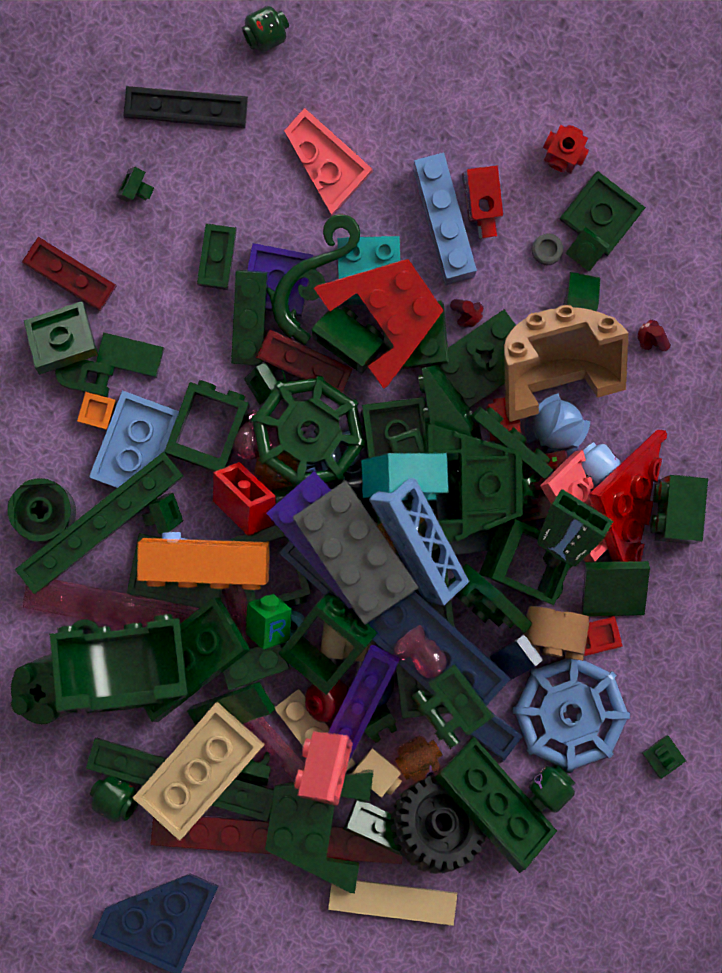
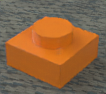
[77,392,117,430]

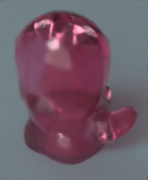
[234,410,276,460]
[394,625,447,678]

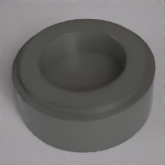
[532,234,563,265]

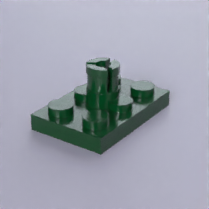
[432,309,516,408]

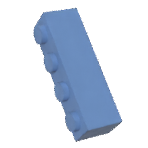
[413,152,477,285]

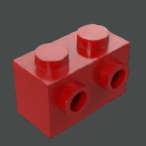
[213,462,276,536]

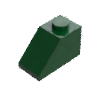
[564,272,600,311]

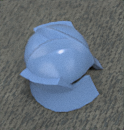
[525,394,590,456]

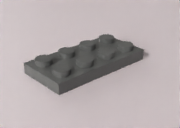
[293,481,419,624]

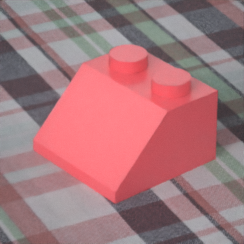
[294,731,353,806]

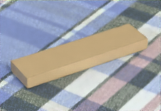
[328,880,457,926]

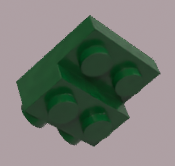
[450,563,532,633]

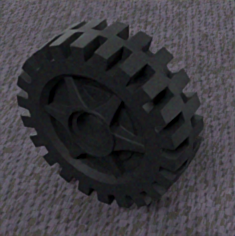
[391,776,486,874]

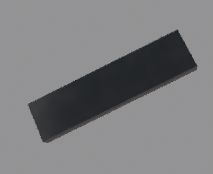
[123,86,248,128]

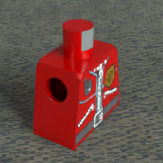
[462,165,503,239]

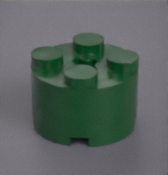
[8,478,76,543]
[11,654,69,724]

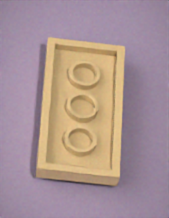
[133,702,265,841]

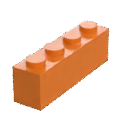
[137,538,270,590]

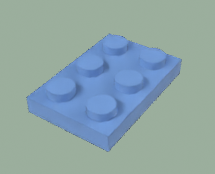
[89,390,179,488]

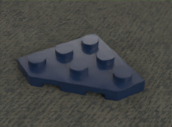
[92,873,219,973]

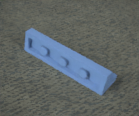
[369,478,469,605]

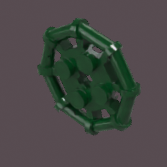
[250,375,367,488]

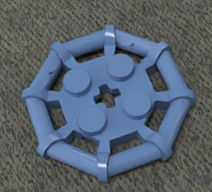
[512,658,630,772]

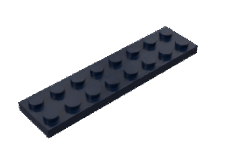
[279,541,511,706]

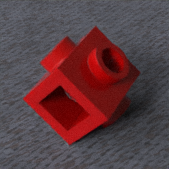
[543,125,589,173]

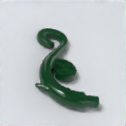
[266,214,361,345]

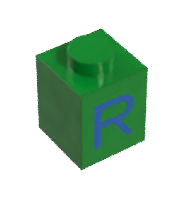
[245,594,292,650]

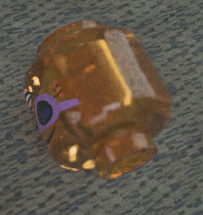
[394,735,443,782]

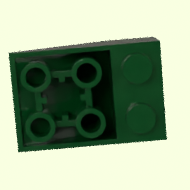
[419,365,482,461]

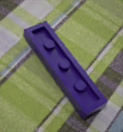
[328,644,400,763]

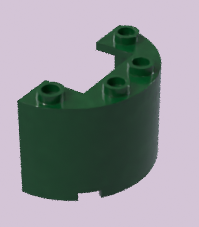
[50,614,187,713]

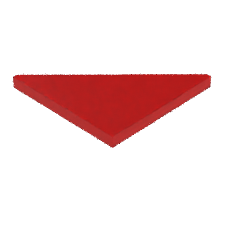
[589,430,667,562]

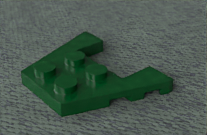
[425,424,523,550]
[265,770,374,894]

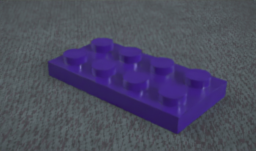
[267,471,353,610]

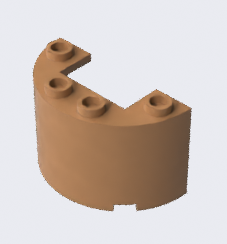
[504,305,629,422]

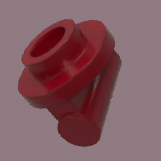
[450,299,484,328]
[638,319,671,351]

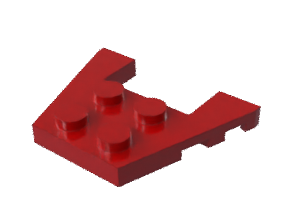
[313,259,444,389]

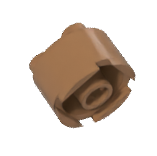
[523,606,589,661]

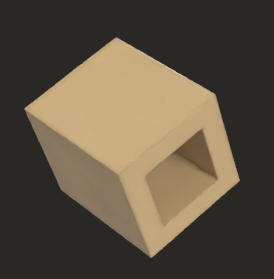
[352,747,402,798]

